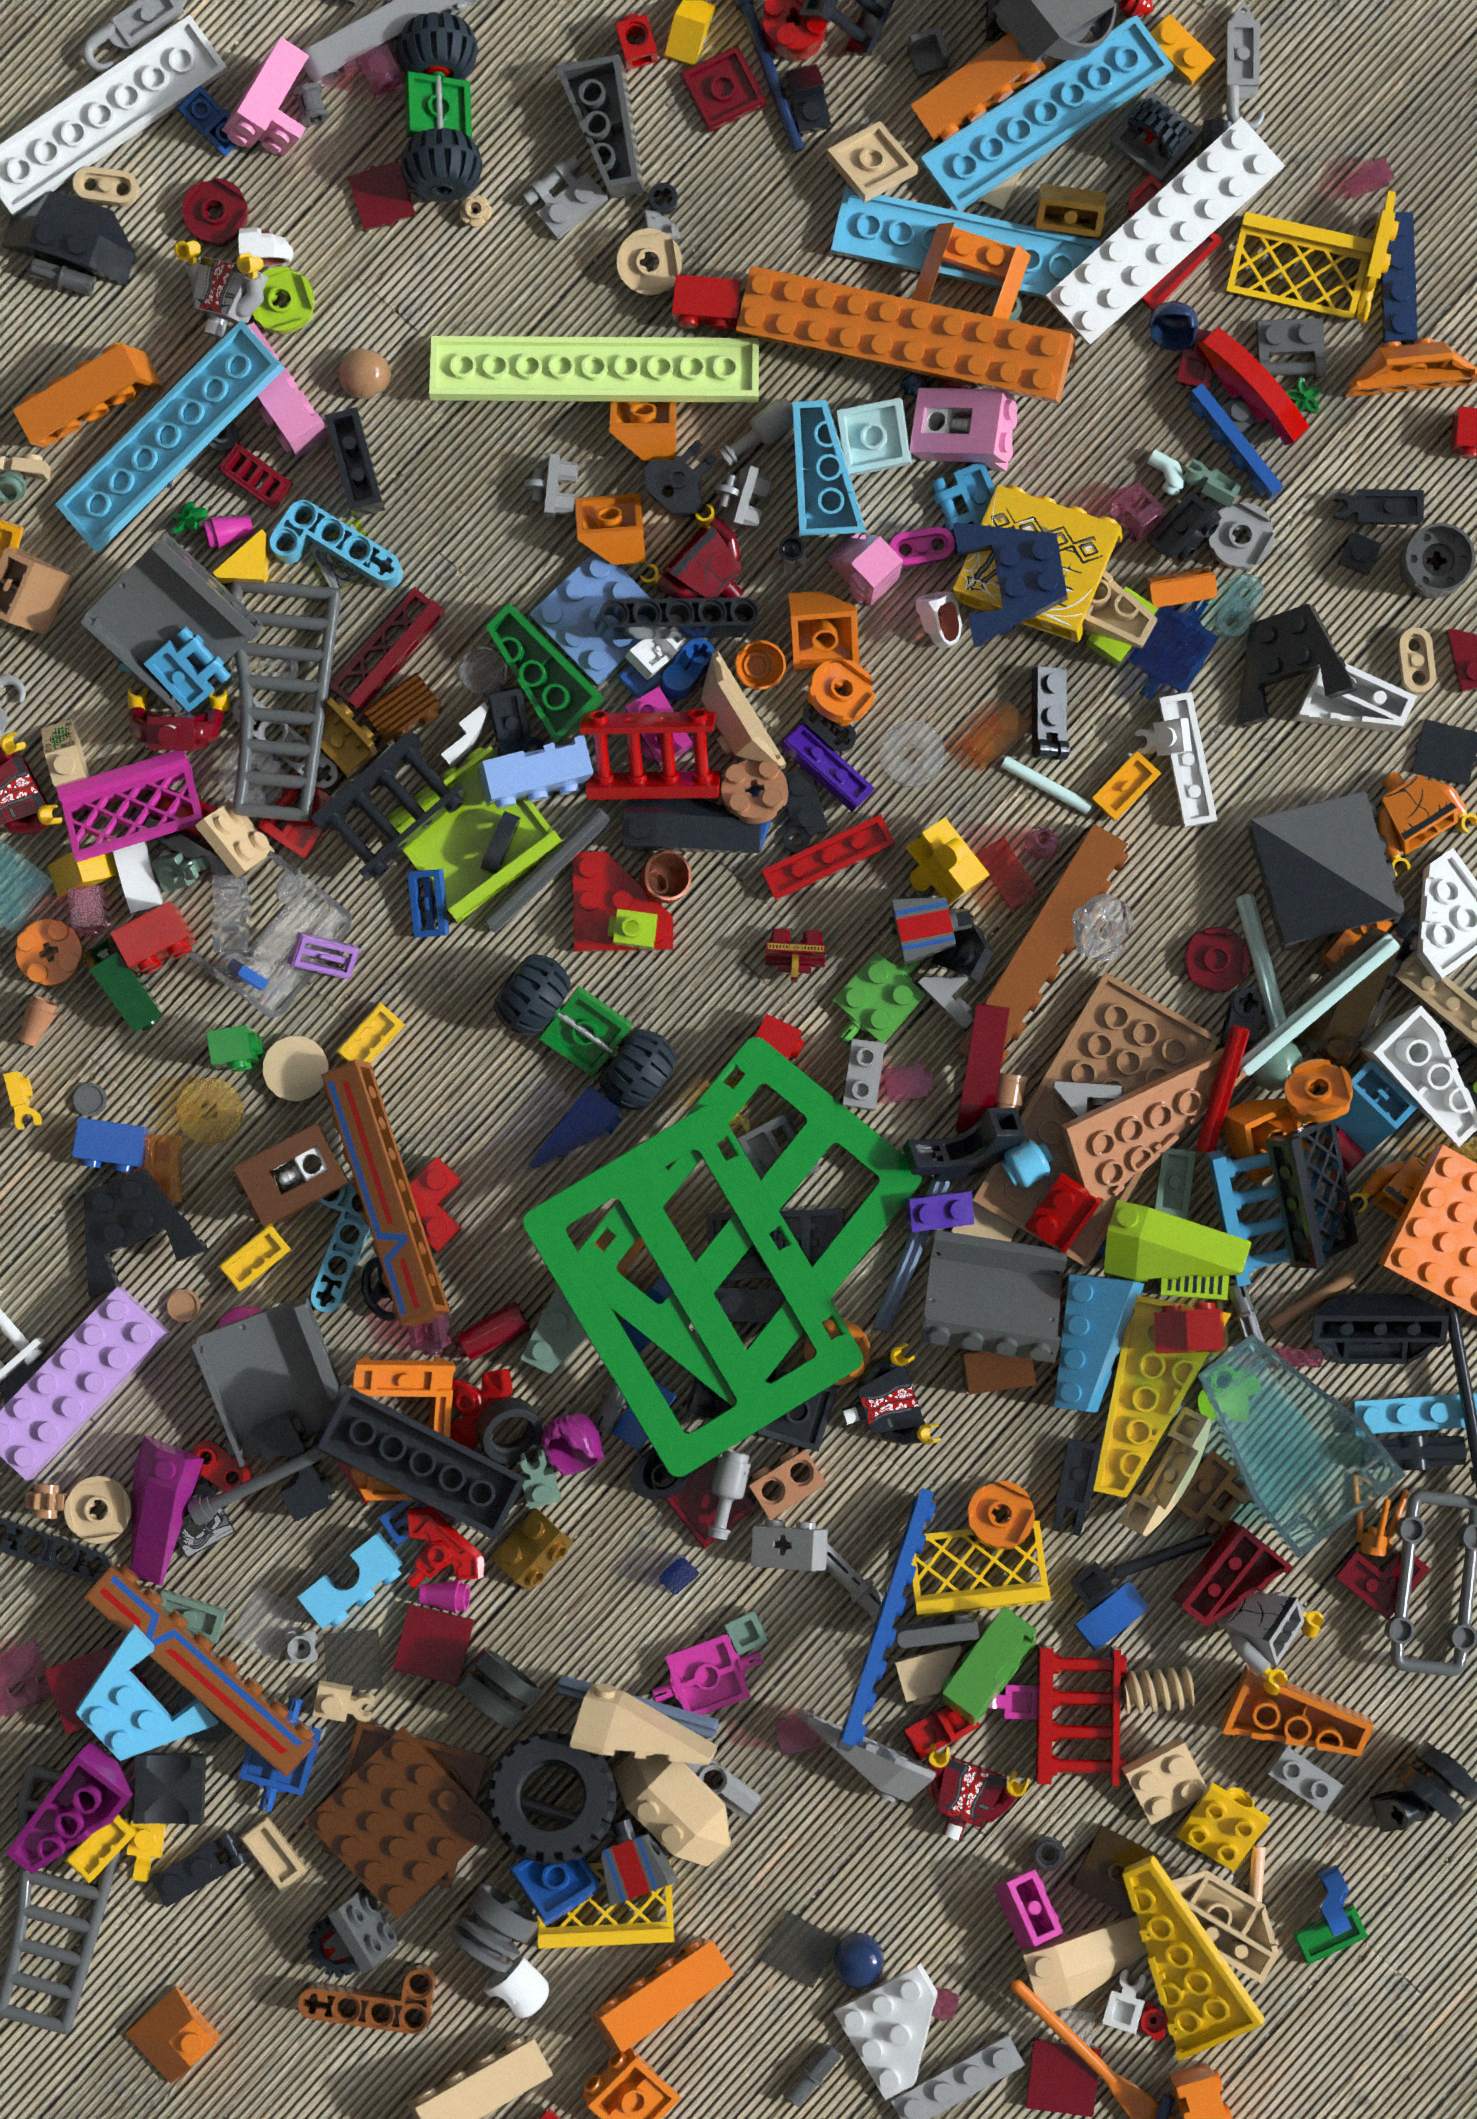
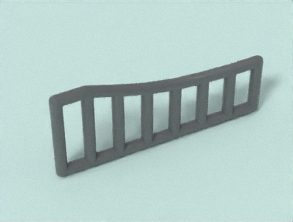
[230,581,342,822]
[0,1764,135,2034]

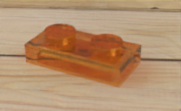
[960,701,1031,771]
[145,1135,182,1202]

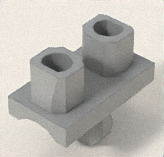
[523,454,578,520]
[713,465,771,528]

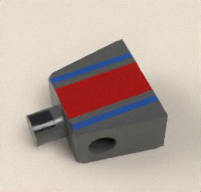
[891,898,972,965]
[601,1819,678,1906]

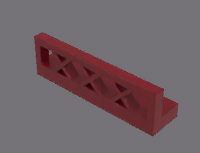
[329,587,445,713]

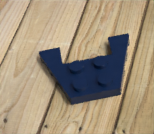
[953,523,1068,647]

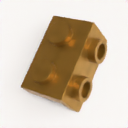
[303,697,377,778]
[491,1508,573,1591]

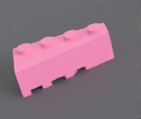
[248,322,330,458]

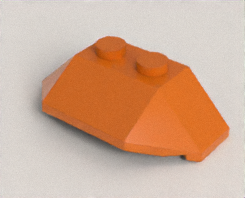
[1344,338,1477,398]

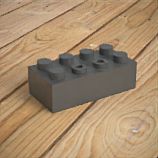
[993,0,1117,62]

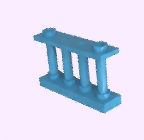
[1207,1135,1315,1287]

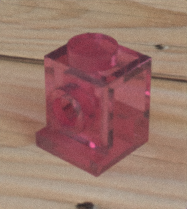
[357,44,404,99]
[1110,481,1165,542]
[408,1303,451,1355]

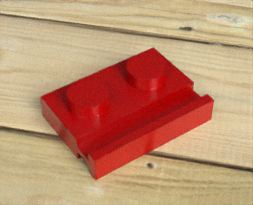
[1025,1172,1102,1254]

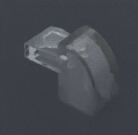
[211,875,251,952]

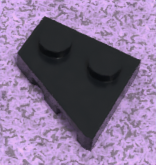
[931,906,994,982]

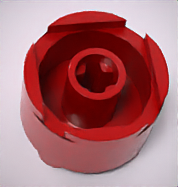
[762,0,828,62]

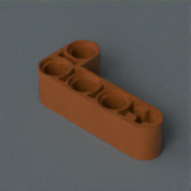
[298,1964,436,2034]

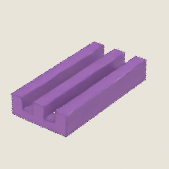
[287,931,360,979]

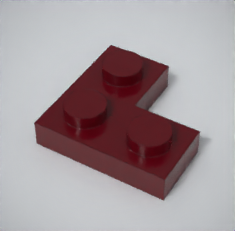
[1334,1546,1430,1620]

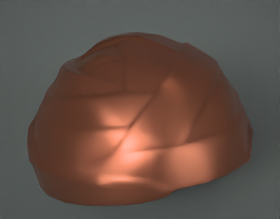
[640,850,692,903]

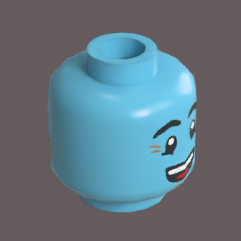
[1001,1139,1053,1188]

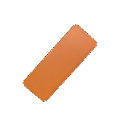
[1145,568,1218,608]

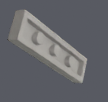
[890,2033,1025,2119]

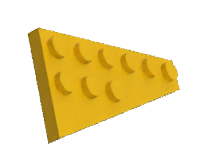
[1093,1295,1231,1498]
[1123,1855,1265,2062]

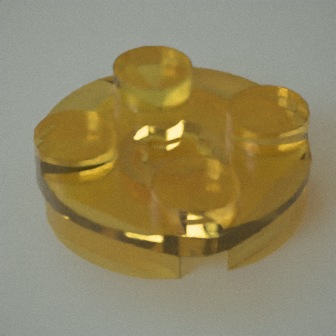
[176,1078,244,1144]

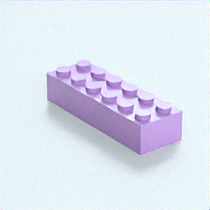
[0,1287,171,1481]

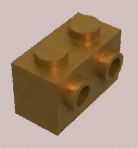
[1035,183,1106,238]

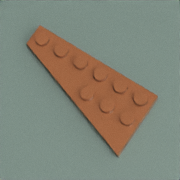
[1061,1047,1247,1216]

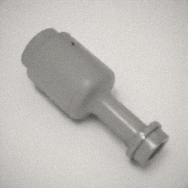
[719,397,794,466]
[707,1449,751,1540]

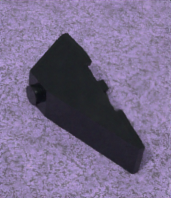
[623,798,761,853]

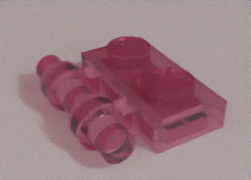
[0,1639,52,1717]

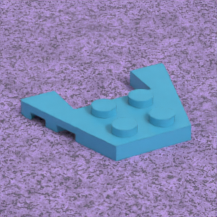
[76,1624,219,1761]

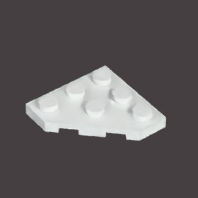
[1417,848,1477,982]
[834,1963,938,2100]

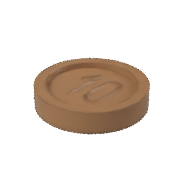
[167,1289,201,1322]

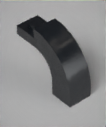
[903,1108,1026,1182]

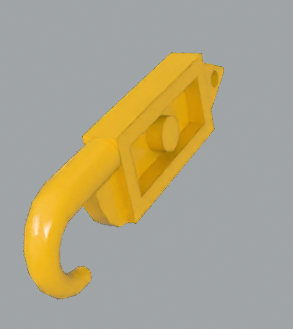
[1356,190,1399,323]

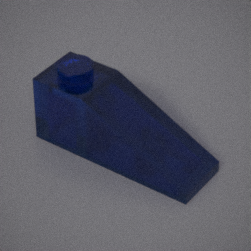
[528,1085,623,1170]

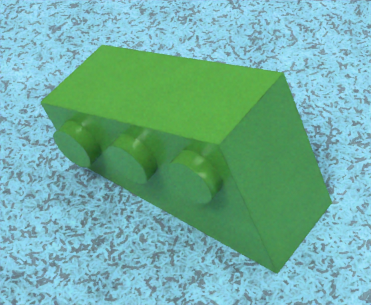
[941,1606,1037,1726]

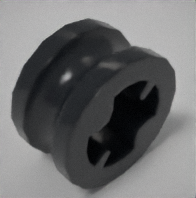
[648,182,678,216]

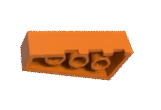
[911,32,1048,143]
[1219,1664,1374,1757]
[589,1938,734,2053]

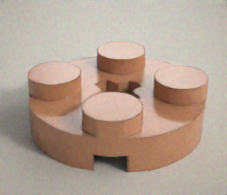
[721,760,788,824]

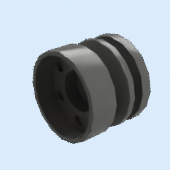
[1398,522,1476,599]
[449,1884,540,1973]

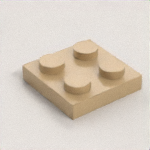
[826,121,918,203]
[195,800,275,878]
[1122,1736,1207,1825]

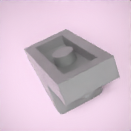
[917,977,974,1031]
[1051,1081,1122,1118]

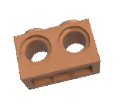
[749,1447,827,1520]

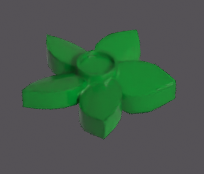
[1286,377,1322,413]
[170,501,208,534]

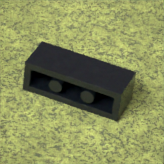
[325,407,385,518]

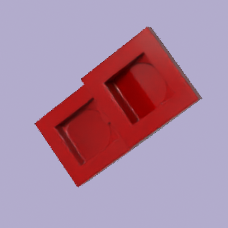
[902,1705,981,1760]

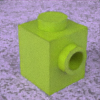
[608,909,658,950]

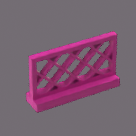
[56,751,203,862]

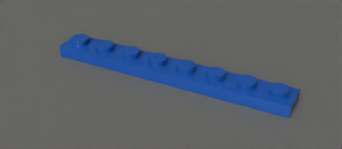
[836,1488,936,1752]

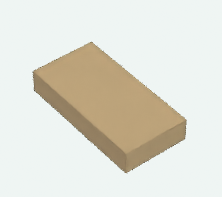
[240,1816,308,1892]

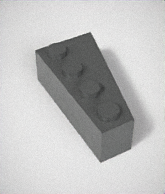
[555,54,645,198]

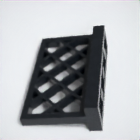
[1266,1119,1359,1269]

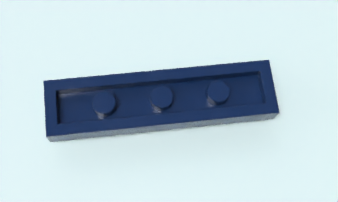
[1381,212,1418,344]

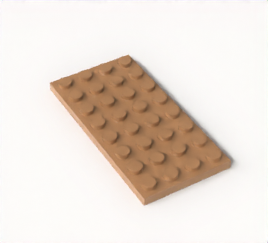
[972,972,1221,1268]

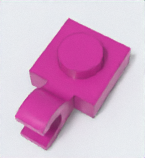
[989,1684,1039,1720]

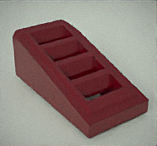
[218,443,293,511]

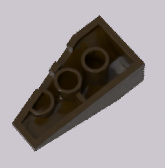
[1292,926,1403,1066]

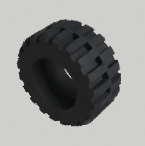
[486,1731,617,1865]

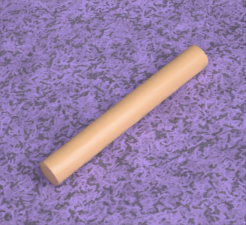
[1249,1846,1266,1903]

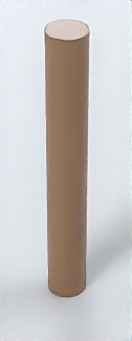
[1267,1268,1358,1332]

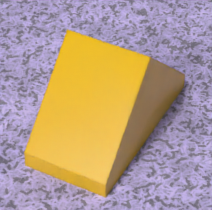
[664,0,716,67]
[212,529,270,584]
[47,851,119,897]

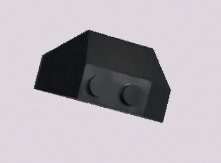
[1,191,136,286]
[1311,1294,1449,1364]

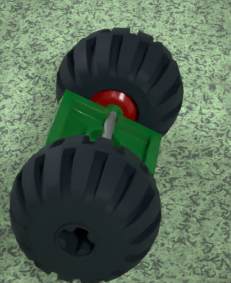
[396,12,482,202]
[494,954,676,1110]

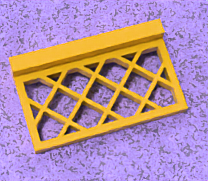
[1225,212,1374,320]
[912,1521,1051,1618]
[538,1859,674,1949]

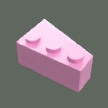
[825,533,903,606]

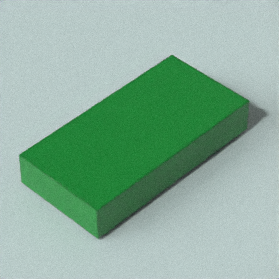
[1292,1904,1368,1965]

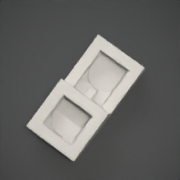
[625,614,696,680]
[441,703,490,768]
[113,841,163,913]

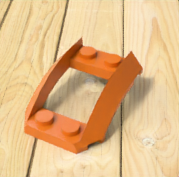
[912,222,1031,320]
[350,1355,456,1501]

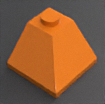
[609,402,677,461]
[575,493,646,565]
[788,591,859,670]
[1223,1098,1306,1183]
[125,1986,221,2084]

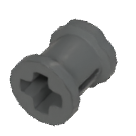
[294,83,329,126]

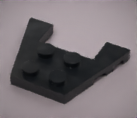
[1237,604,1358,728]
[84,1169,208,1298]

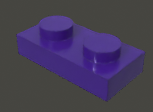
[905,1190,974,1232]

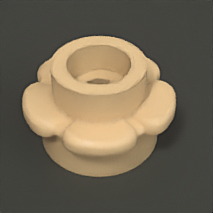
[459,195,492,227]

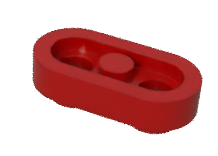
[191,1441,252,1491]

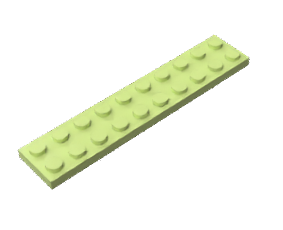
[429,336,759,402]

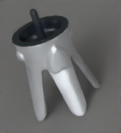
[773,535,807,573]

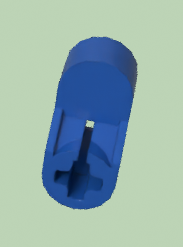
[660,638,715,701]
[1318,1865,1351,1937]

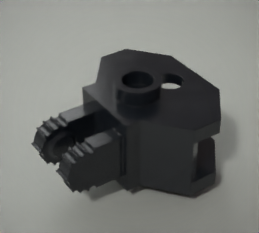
[643,440,718,517]

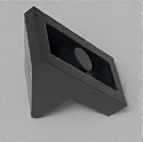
[785,64,832,135]

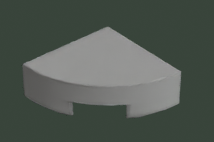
[644,210,681,242]

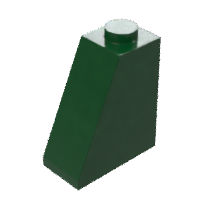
[85,936,162,1033]

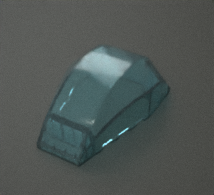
[1198,1334,1406,1558]

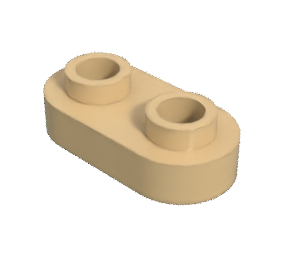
[73,166,140,207]
[1397,627,1436,695]

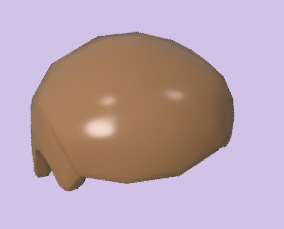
[337,349,391,399]

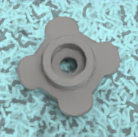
[284,1630,318,1664]

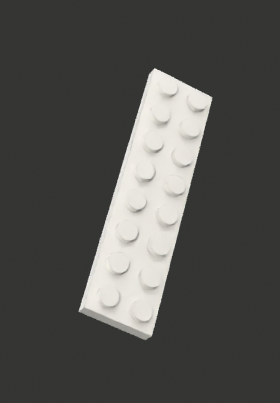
[0,15,229,217]
[1045,117,1285,346]

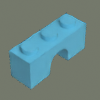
[297,1532,404,1629]

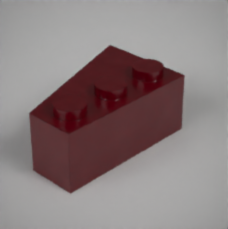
[1171,1521,1294,1627]

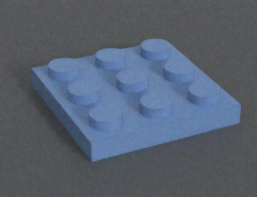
[529,552,651,686]

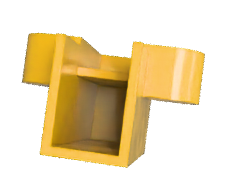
[905,817,990,906]

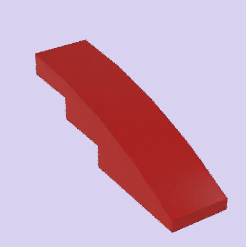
[1198,327,1310,446]

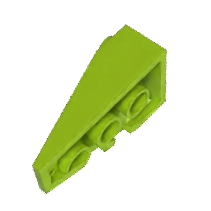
[1104,1200,1251,1282]

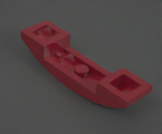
[955,1003,1010,1132]

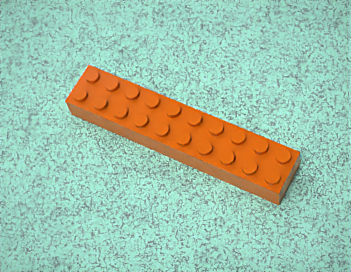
[736,265,1075,404]

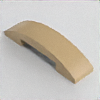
[1118,1406,1212,1537]

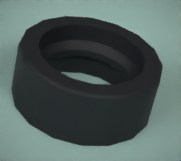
[476,1397,543,1464]

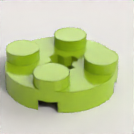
[252,266,315,334]

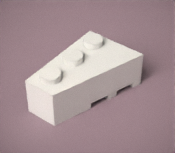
[1293,663,1417,732]

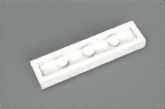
[1158,692,1217,828]

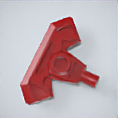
[450,1369,513,1449]
[405,1507,485,1588]

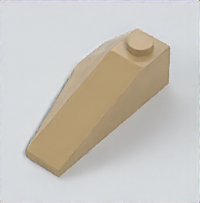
[1082,570,1157,649]
[570,1684,717,1765]
[1020,1914,1148,2011]

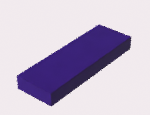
[780,722,875,812]

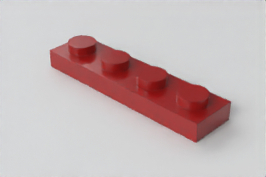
[761,814,895,901]

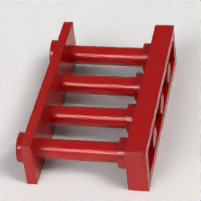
[580,709,722,800]
[1035,1645,1127,1786]

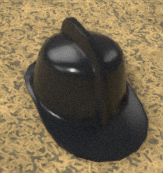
[630,1431,694,1500]

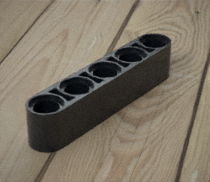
[594,597,759,640]

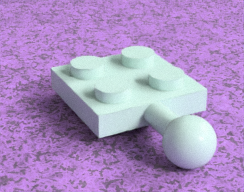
[837,398,912,477]

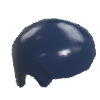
[1149,301,1199,351]
[833,1932,884,1989]

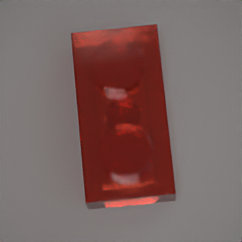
[975,837,1039,911]

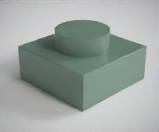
[724,1610,769,1655]

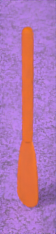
[1011,1979,1176,2119]

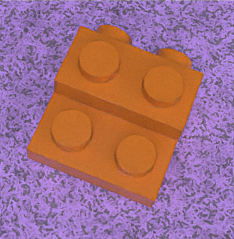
[582,2047,681,2119]

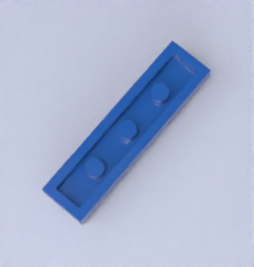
[1188,383,1283,501]

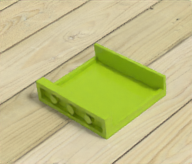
[387,746,562,923]

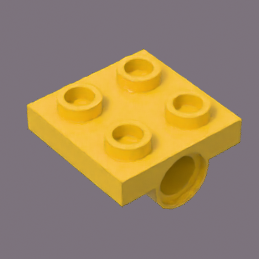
[1176,1782,1270,1872]

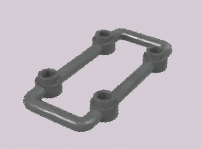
[1384,1490,1477,1677]

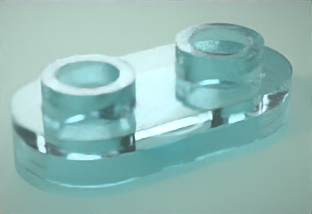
[1215,574,1263,638]

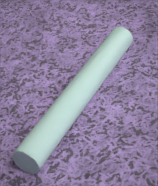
[1001,756,1093,815]

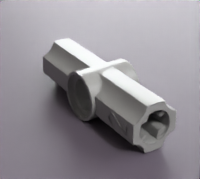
[685,1759,763,1821]

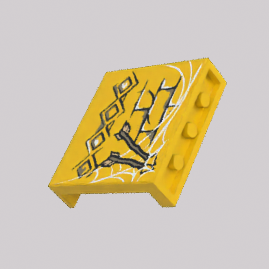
[953,485,1123,643]

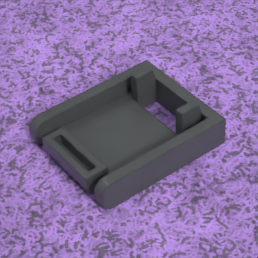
[895,1612,980,1648]

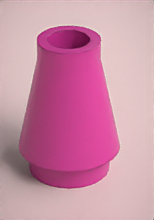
[203,515,254,549]
[419,1580,470,1614]

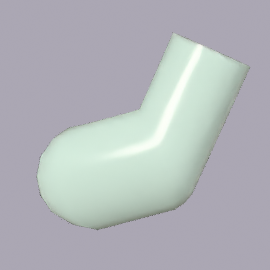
[1147,449,1185,496]

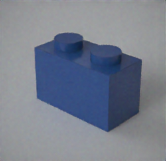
[72,1117,149,1173]

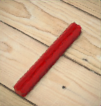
[1196,1025,1250,1154]

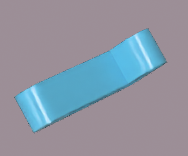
[270,500,403,589]
[311,1183,370,1312]

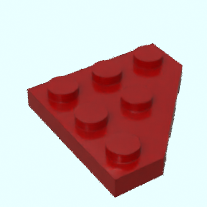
[1128,174,1223,311]
[572,852,674,952]

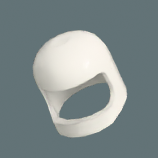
[483,1956,549,2018]

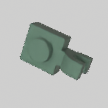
[150,852,210,892]

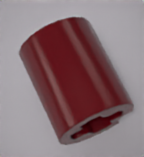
[1322,1128,1365,1172]

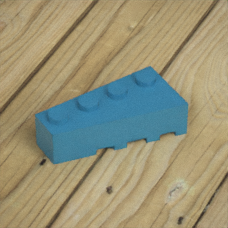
[1054,1274,1144,1413]

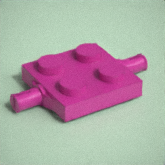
[652,1633,764,1715]

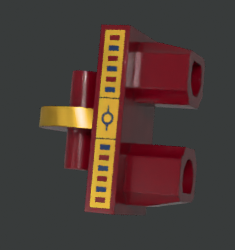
[765,928,826,983]

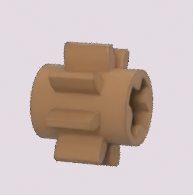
[24,1483,67,1519]

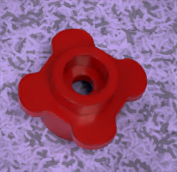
[1137,2000,1168,2041]

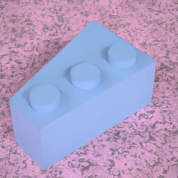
[477,735,593,809]

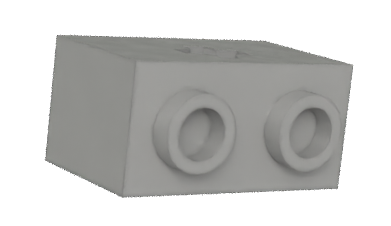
[842,1039,885,1111]
[751,1519,828,1571]
[1263,1742,1343,1813]

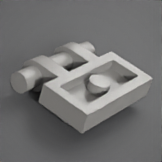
[522,155,608,241]

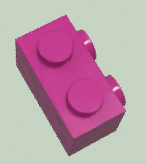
[625,687,693,767]
[993,1869,1063,1949]

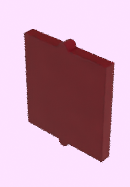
[348,160,416,232]

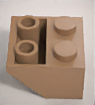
[0,547,74,635]

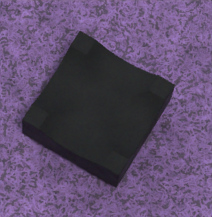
[133,1752,206,1825]

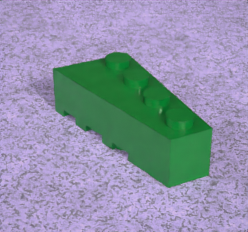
[485,603,606,746]

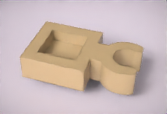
[0,453,51,481]
[313,1680,375,1722]

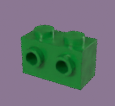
[206,1025,263,1073]

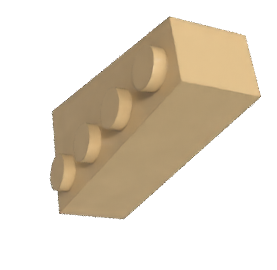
[406,2035,553,2119]

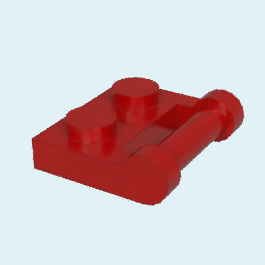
[256,772,332,859]

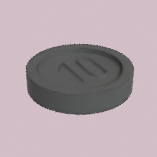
[73,1083,107,1116]

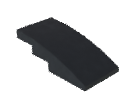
[706,1208,845,1280]
[685,1368,838,1452]

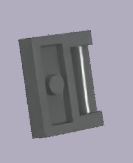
[1256,318,1326,378]
[737,1111,821,1179]

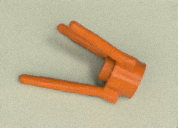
[1352,1473,1409,1556]

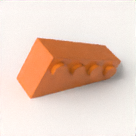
[13,343,163,448]
[1168,2063,1232,2119]

